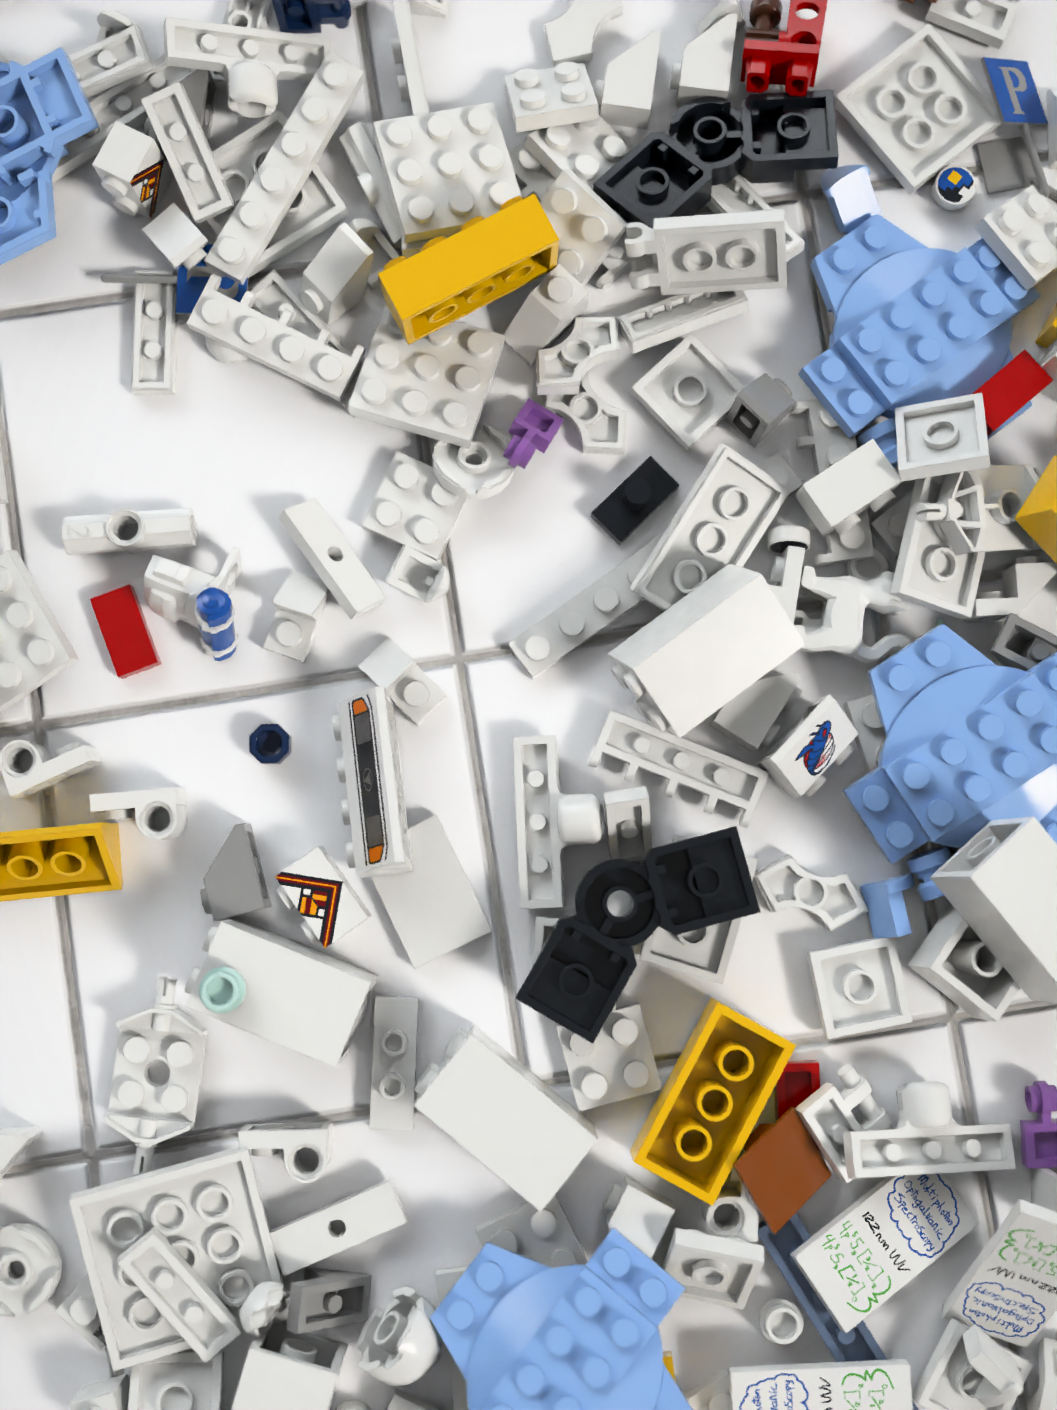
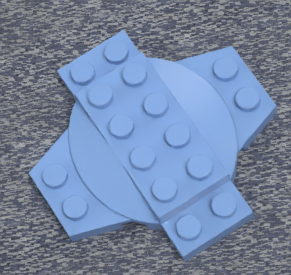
[0,47,99,265]
[798,213,1041,439]
[842,624,1057,864]
[430,1227,693,1410]

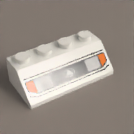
[332,686,413,878]

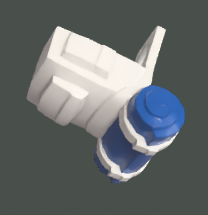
[144,547,242,661]

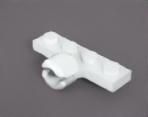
[163,17,332,119]
[512,735,605,909]
[843,1081,1016,1178]

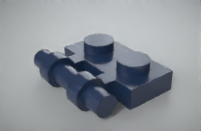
[272,0,352,34]

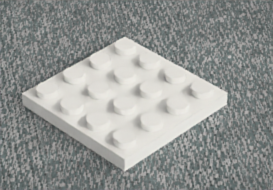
[68,1147,289,1371]

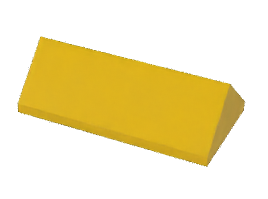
[0,822,123,902]

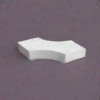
[544,0,624,67]
[536,316,619,395]
[544,372,627,455]
[753,854,869,931]

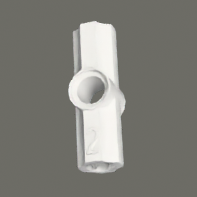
[339,122,403,249]
[61,508,197,555]

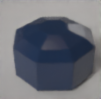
[249,724,292,764]

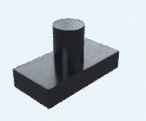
[590,456,680,545]

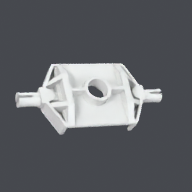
[915,464,1042,555]
[103,976,207,1174]

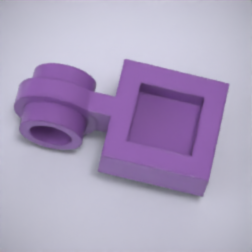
[503,399,564,469]
[1020,1080,1057,1168]

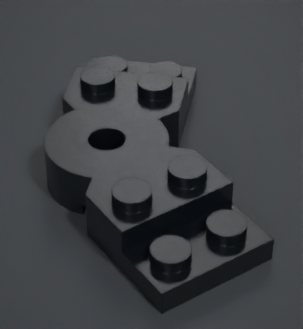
[593,90,839,228]
[515,826,760,1044]

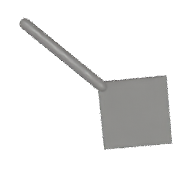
[976,136,1057,201]

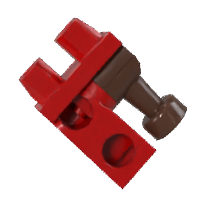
[740,0,828,97]

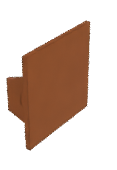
[733,1106,832,1235]

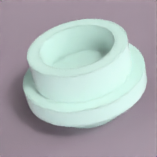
[199,967,246,1014]

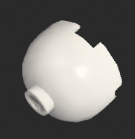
[357,1286,442,1386]

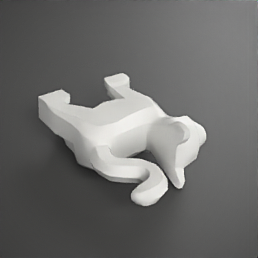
[794,566,913,663]

